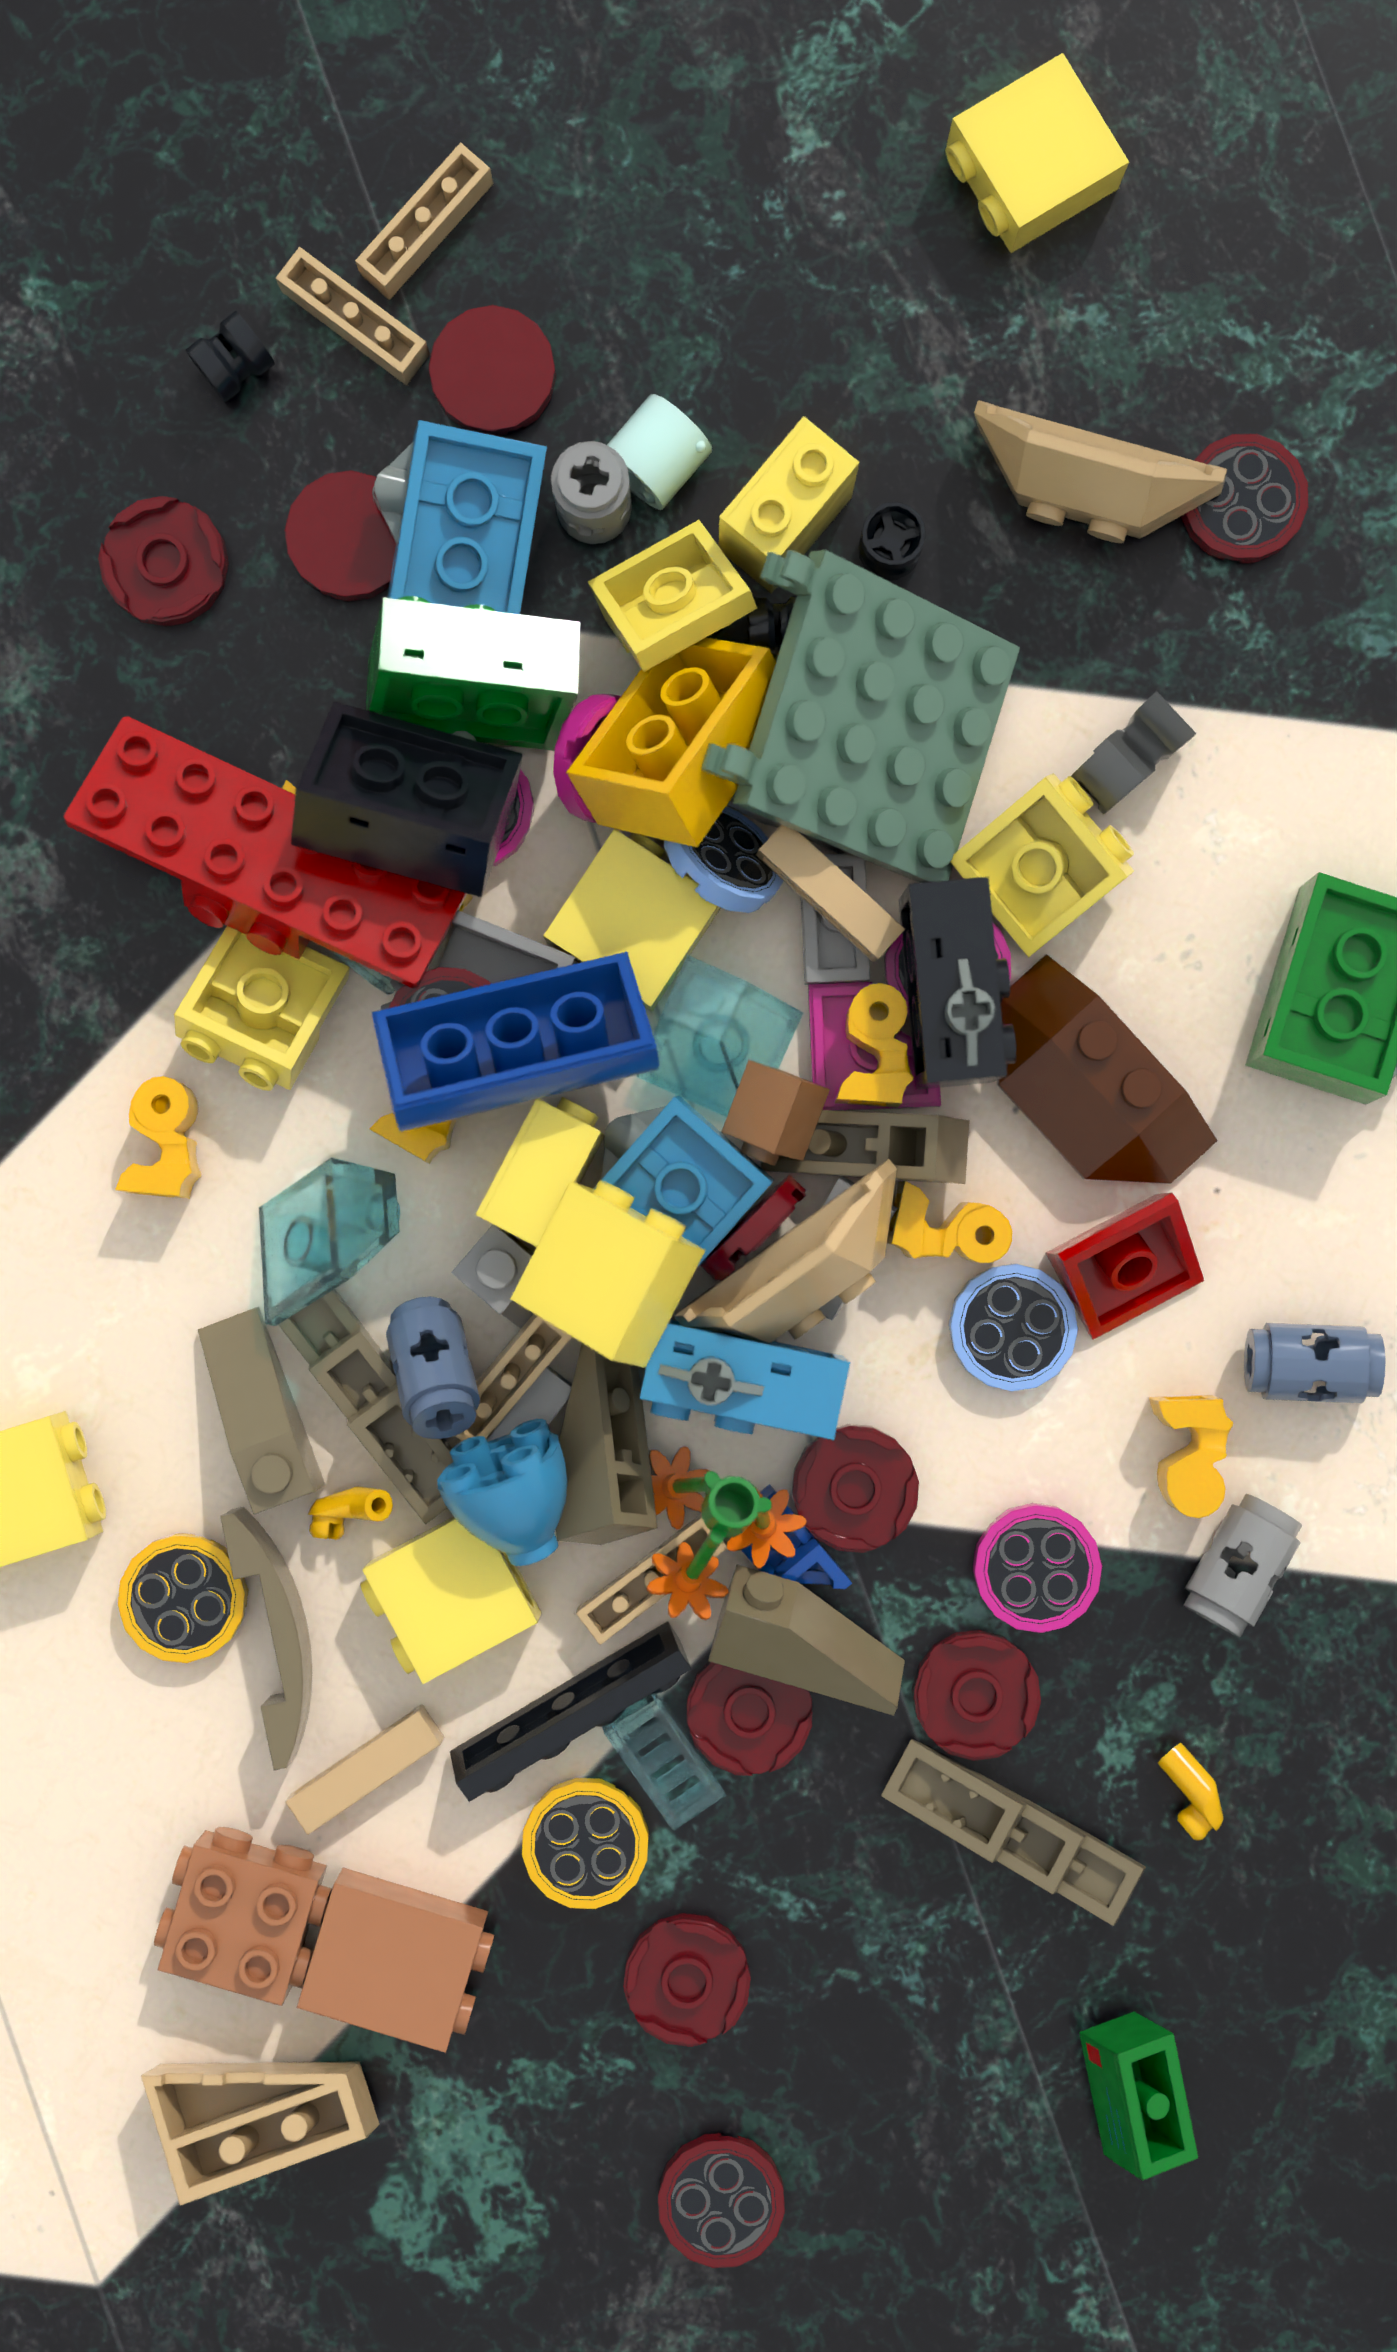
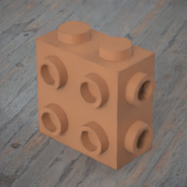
[154,1827,332,2006]

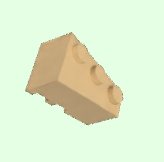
[141,2061,379,2205]

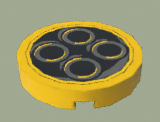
[118,1533,248,1663]
[522,1778,649,1909]

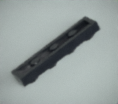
[450,1621,691,1802]

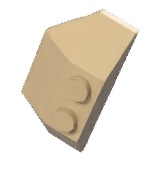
[974,400,1227,543]
[675,1159,897,1343]

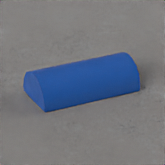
[371,952,659,1132]

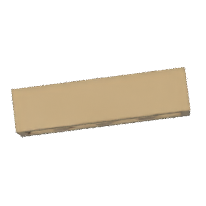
[355,142,493,300]
[276,247,430,386]
[756,824,905,963]
[455,1314,572,1441]
[576,1514,727,1645]
[285,1704,444,1835]

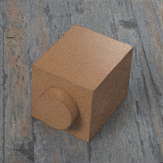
[721,1060,830,1165]

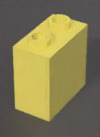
[945,53,1129,253]
[719,416,859,594]
[543,829,721,1012]
[475,1097,605,1247]
[511,1180,706,1368]
[0,1411,106,1567]
[360,1516,542,1684]

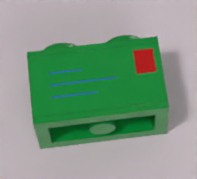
[1079,2012,1198,2180]

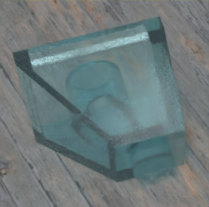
[636,955,803,1117]
[259,1157,400,1326]

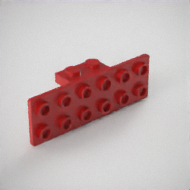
[64,716,467,988]

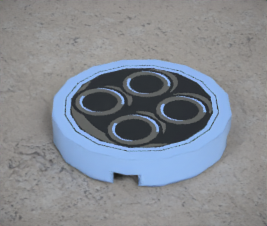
[664,806,783,913]
[949,1264,1078,1391]

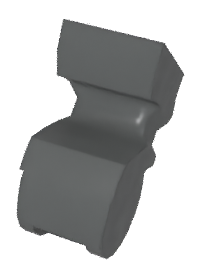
[1071,691,1197,815]

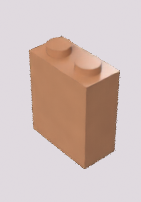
[297,1867,494,2053]

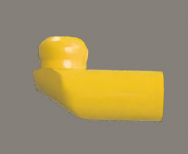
[308,1486,393,1540]
[1157,1743,1223,1841]

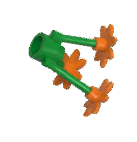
[646,1446,807,1620]

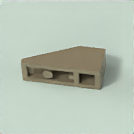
[760,1110,970,1184]
[198,1307,325,1515]
[556,1343,657,1545]
[708,1564,905,1716]

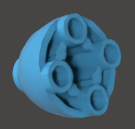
[437,1419,567,1566]

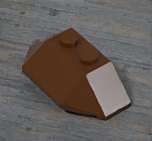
[997,954,1217,1184]

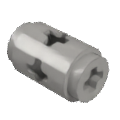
[551,441,632,544]
[1183,1494,1302,1638]

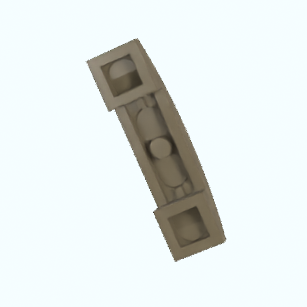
[220,1507,312,1770]

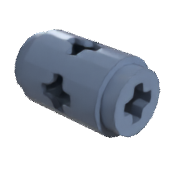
[386,1296,480,1439]
[1244,1323,1385,1403]

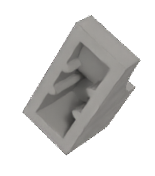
[451,1224,534,1329]

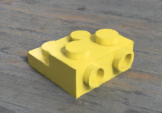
[588,520,758,672]
[950,773,1134,958]
[174,926,350,1091]

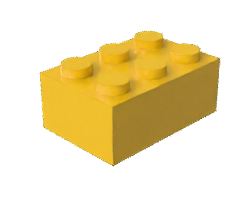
[566,638,776,847]

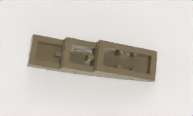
[270,1273,453,1525]
[881,1739,1146,1926]

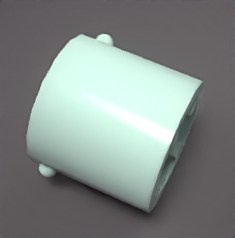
[607,394,712,510]

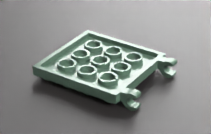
[701,550,1020,883]

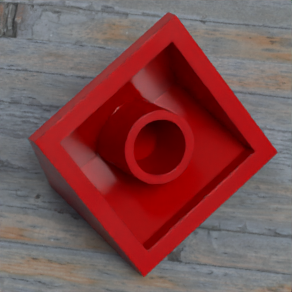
[1046,1193,1205,1340]

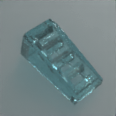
[602,1693,726,1831]

